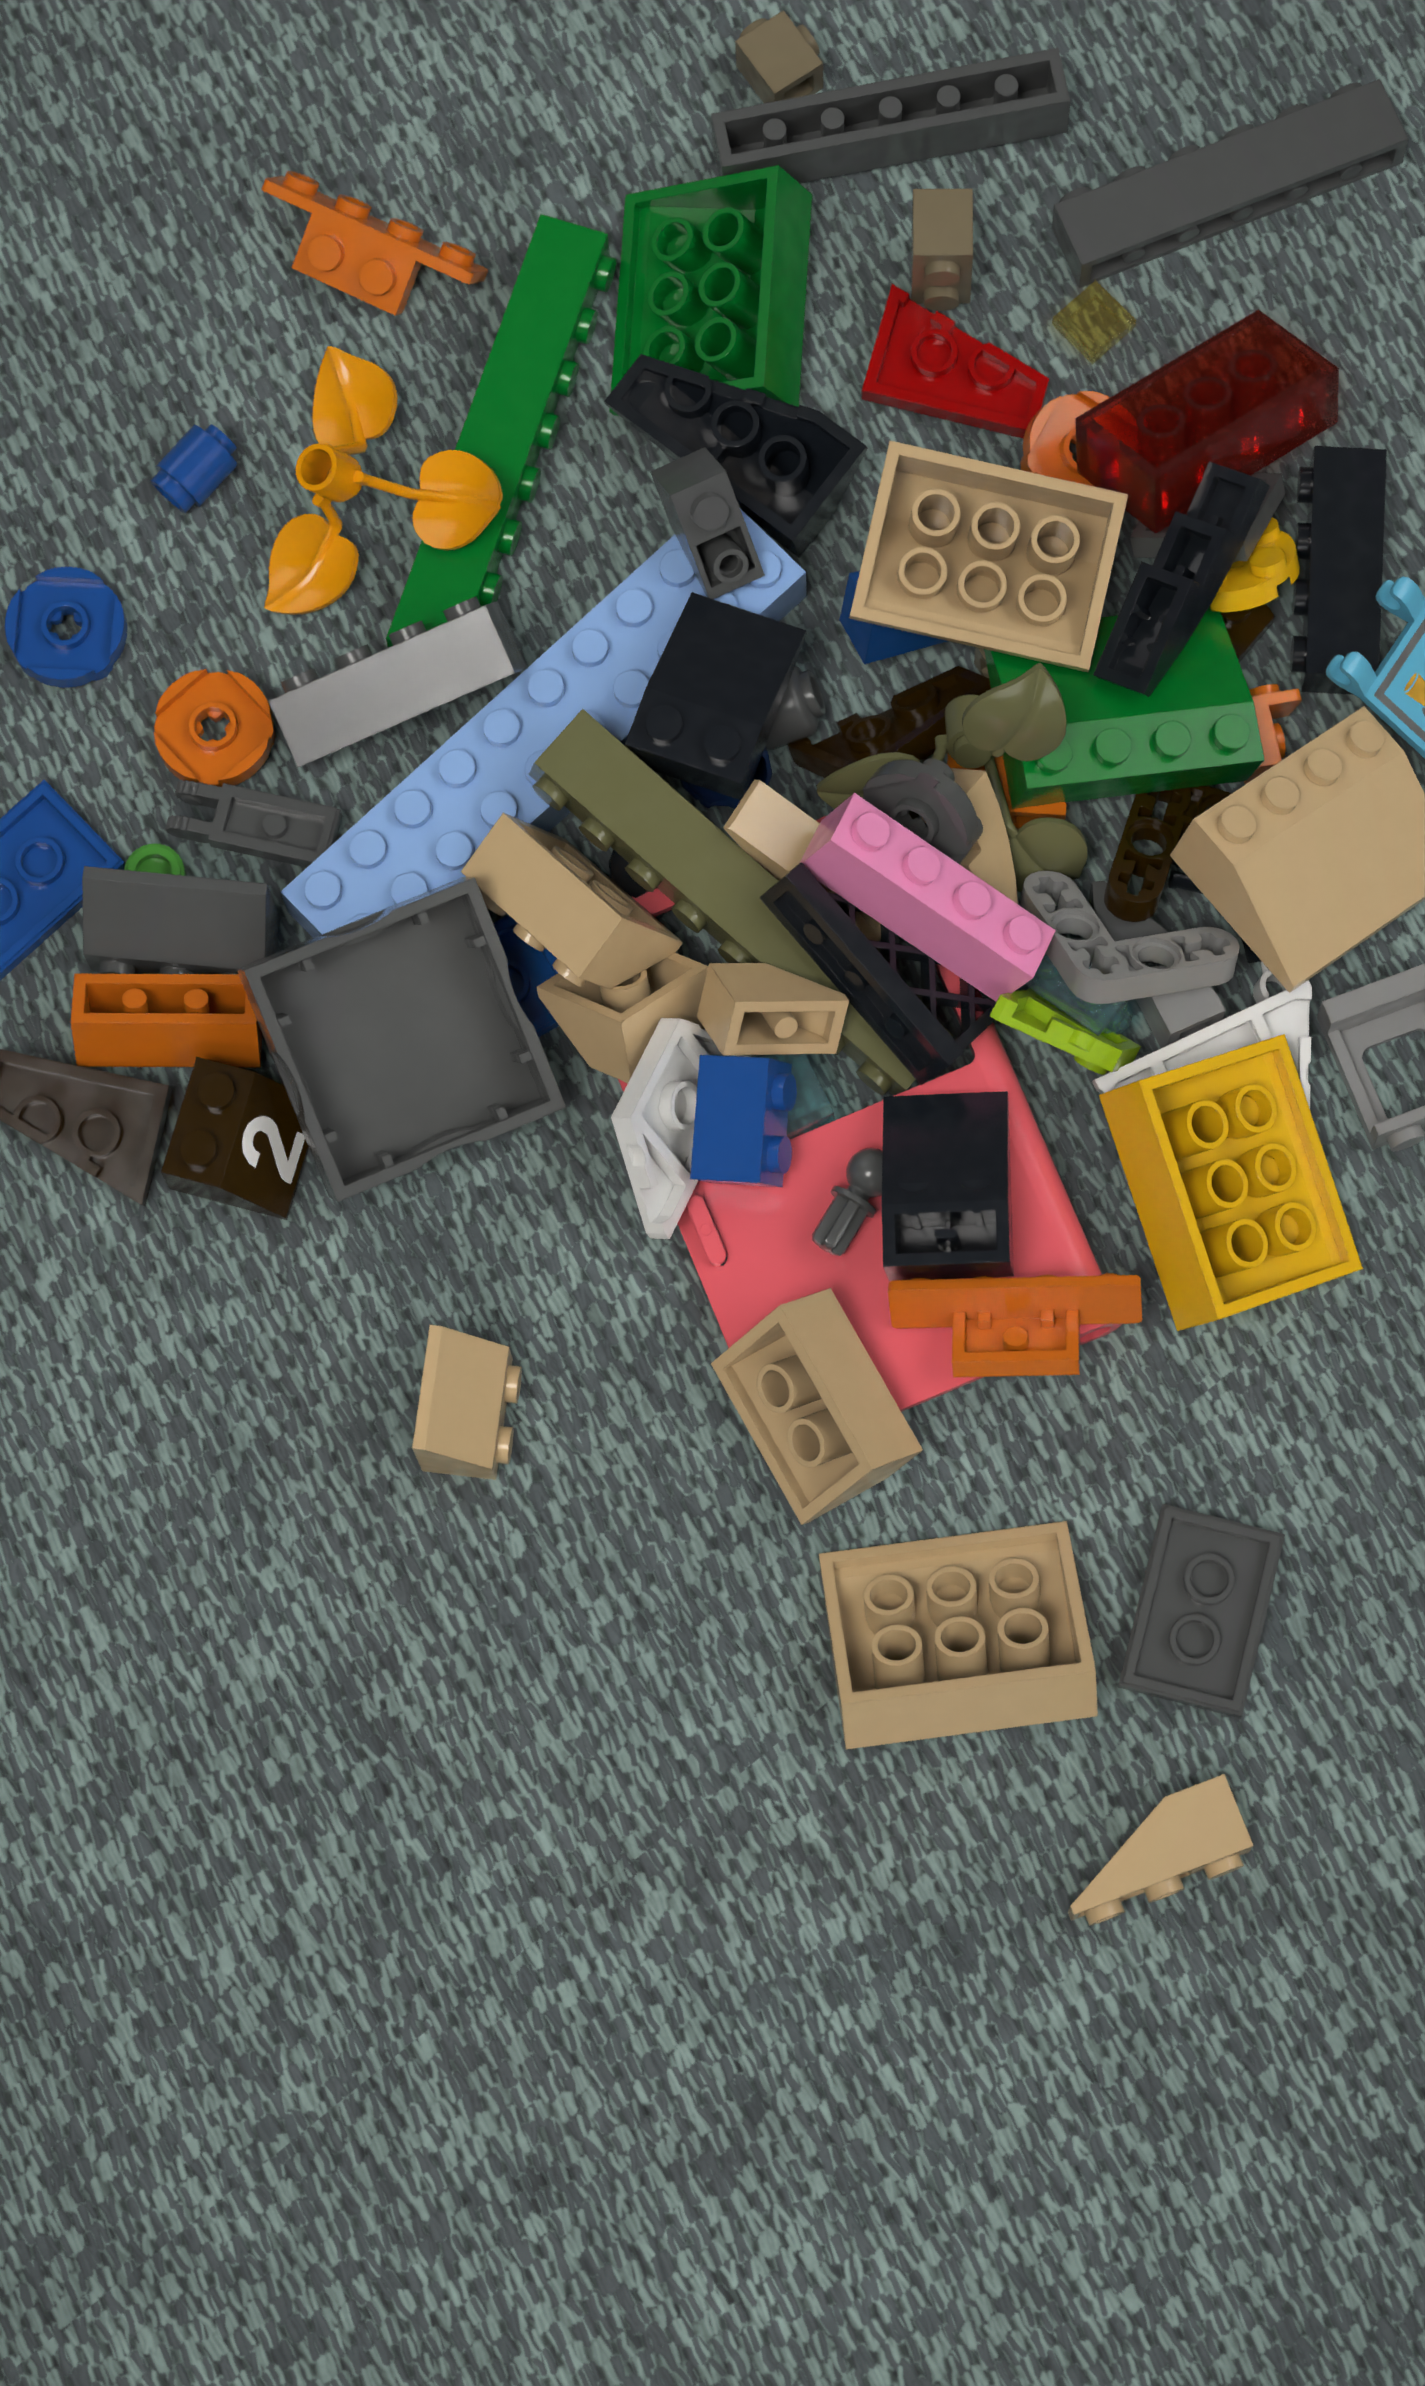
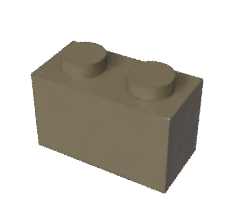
[911,189,973,311]

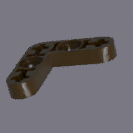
[1104,786,1232,922]

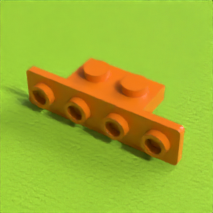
[261,171,488,316]
[888,1273,1142,1378]

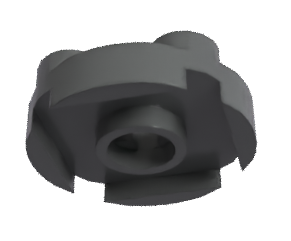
[862,759,983,864]

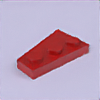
[862,284,1049,439]

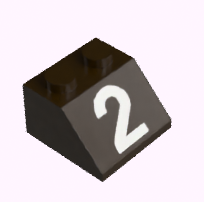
[161,1057,309,1220]

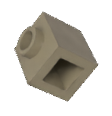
[735,10,823,103]

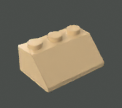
[461,813,683,990]
[711,1288,923,1525]

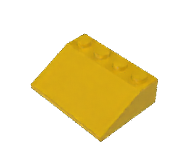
[1099,1034,1363,1331]

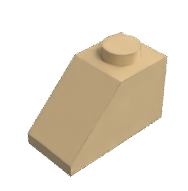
[697,963,849,1055]

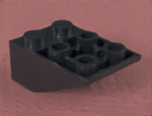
[882,1091,1014,1281]

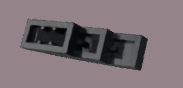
[1093,461,1270,697]

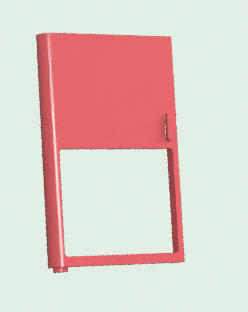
[618,816,1122,1412]

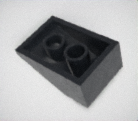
[625,592,807,800]

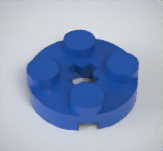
[5,567,127,688]

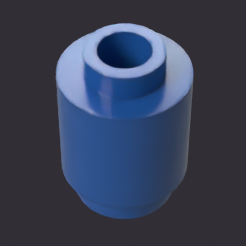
[150,424,238,513]

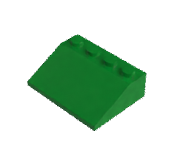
[609,165,812,416]
[984,606,1265,809]

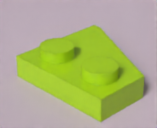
[990,987,1141,1075]

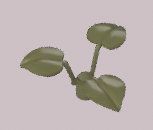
[816,663,1088,892]

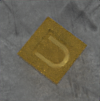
[1052,280,1136,365]

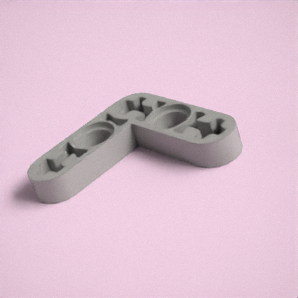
[1020,871,1240,1004]

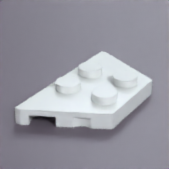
[1092,980,1312,1109]
[611,1018,760,1239]

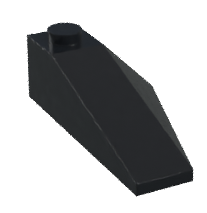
[604,354,868,558]

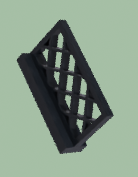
[759,862,1029,1085]

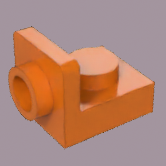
[1244,684,1302,784]

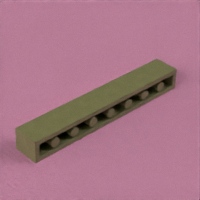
[528,709,954,1095]

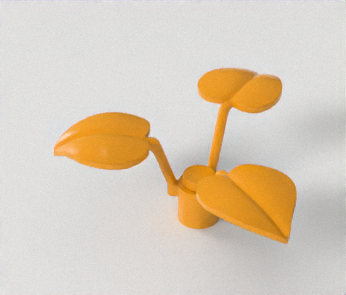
[264,346,503,615]

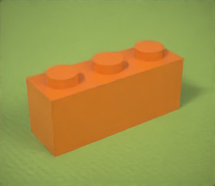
[70,973,262,1067]

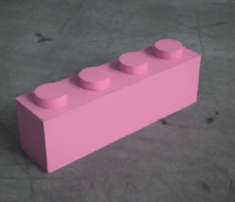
[799,793,1056,1002]

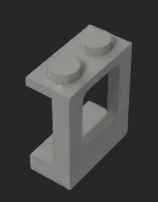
[1317,963,1425,1152]

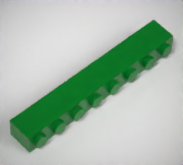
[386,214,616,648]

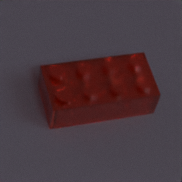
[1075,309,1339,534]

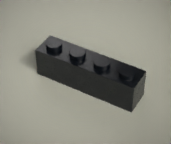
[1290,446,1387,695]

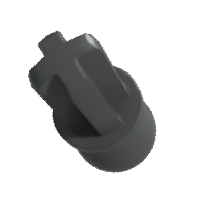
[812,1148,883,1256]

